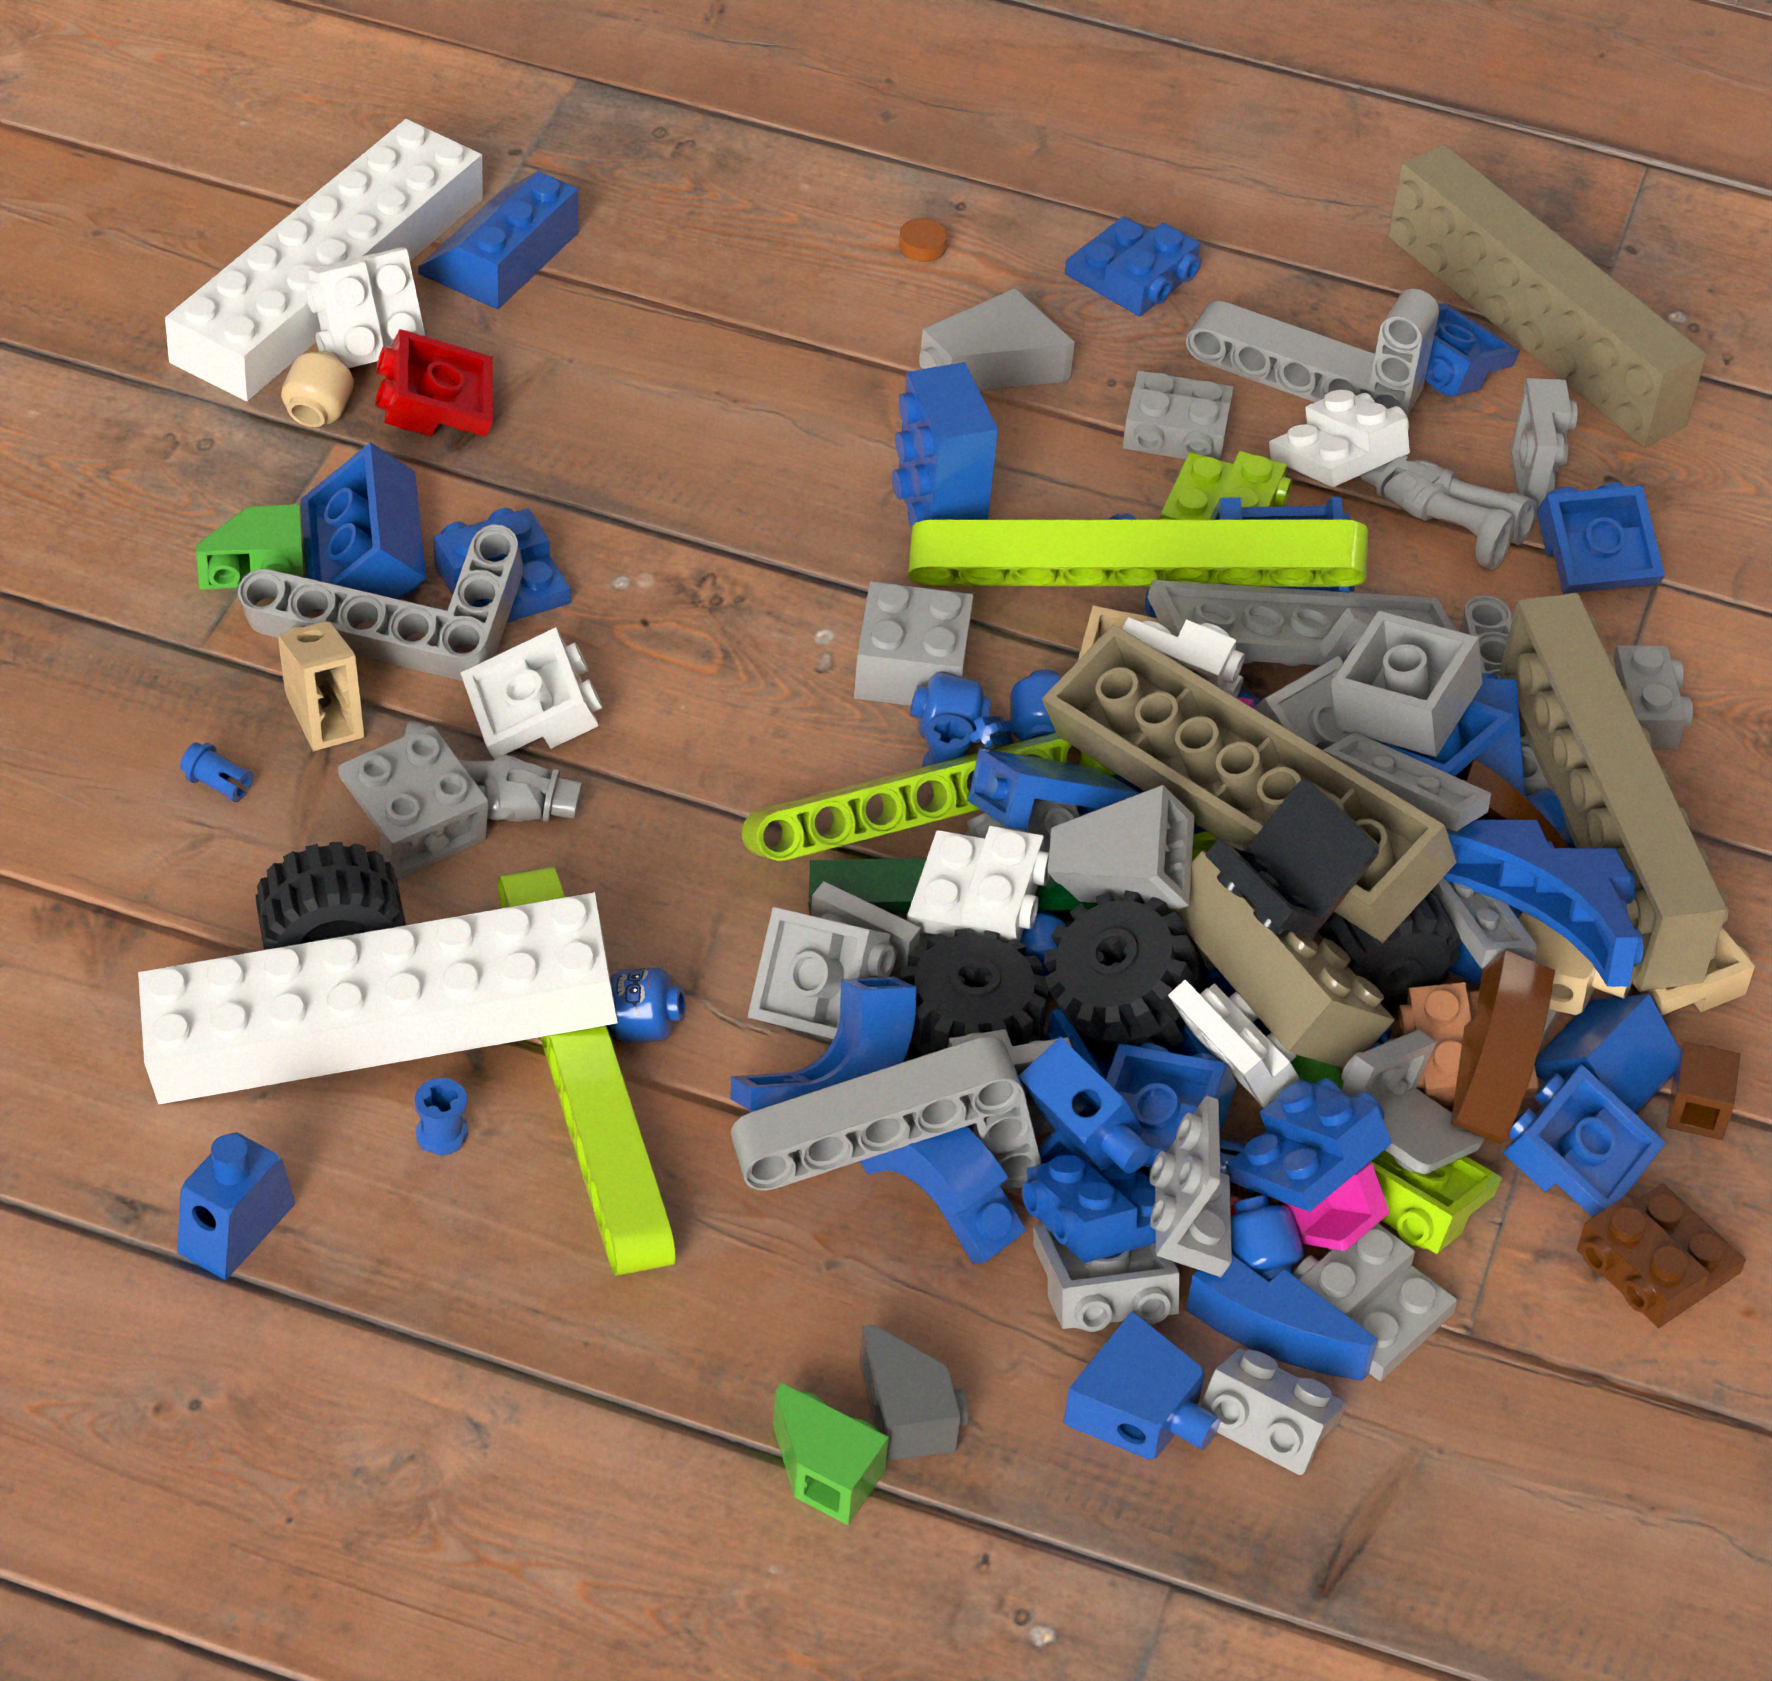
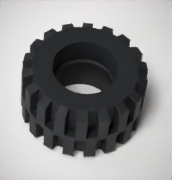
[255,842,406,950]

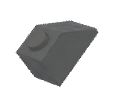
[859,1324,968,1461]

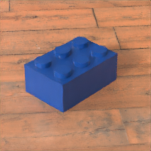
[892,362,998,530]

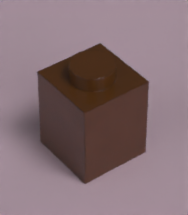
[1666,1041,1741,1140]

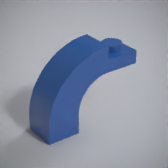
[730,976,916,1113]
[860,1126,1027,1265]

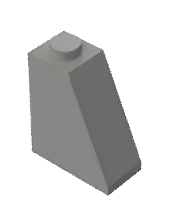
[919,288,1075,390]
[1047,785,1194,909]

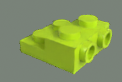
[1160,451,1292,520]
[1370,1150,1502,1254]

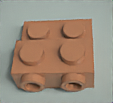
[1398,982,1539,1107]

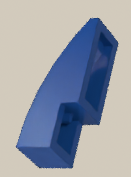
[1186,1255,1378,1381]

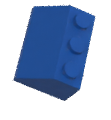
[418,171,579,309]
[300,442,426,611]

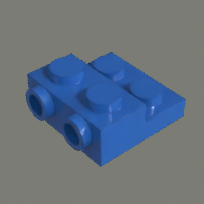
[1065,216,1201,317]
[1426,303,1520,397]
[1537,482,1665,594]
[434,508,571,623]
[1106,1043,1237,1167]
[1502,1064,1666,1217]
[1226,1078,1392,1212]
[1022,1154,1156,1263]

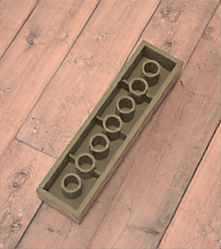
[1388,144,1706,448]
[1499,593,1729,992]
[1042,624,1457,943]

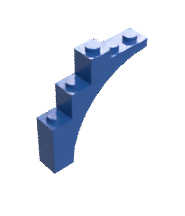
[1443,820,1643,987]

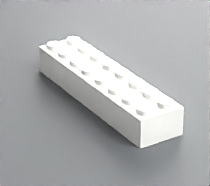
[165,119,483,401]
[138,892,617,1105]

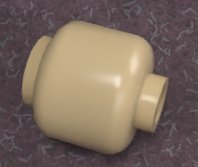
[281,351,354,427]

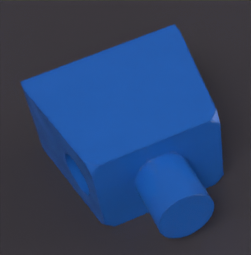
[1018,1036,1151,1174]
[177,1132,295,1280]
[1063,1312,1221,1459]

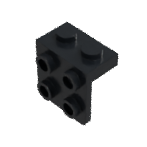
[1205,780,1379,938]

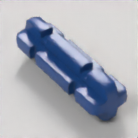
[969,716,1016,749]

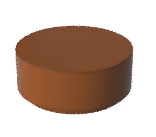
[899,218,947,262]

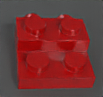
[375,329,493,437]

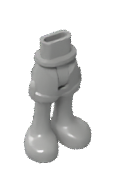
[1361,456,1537,570]
[404,721,583,822]

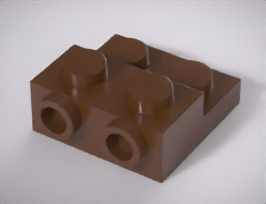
[1577,1183,1746,1328]

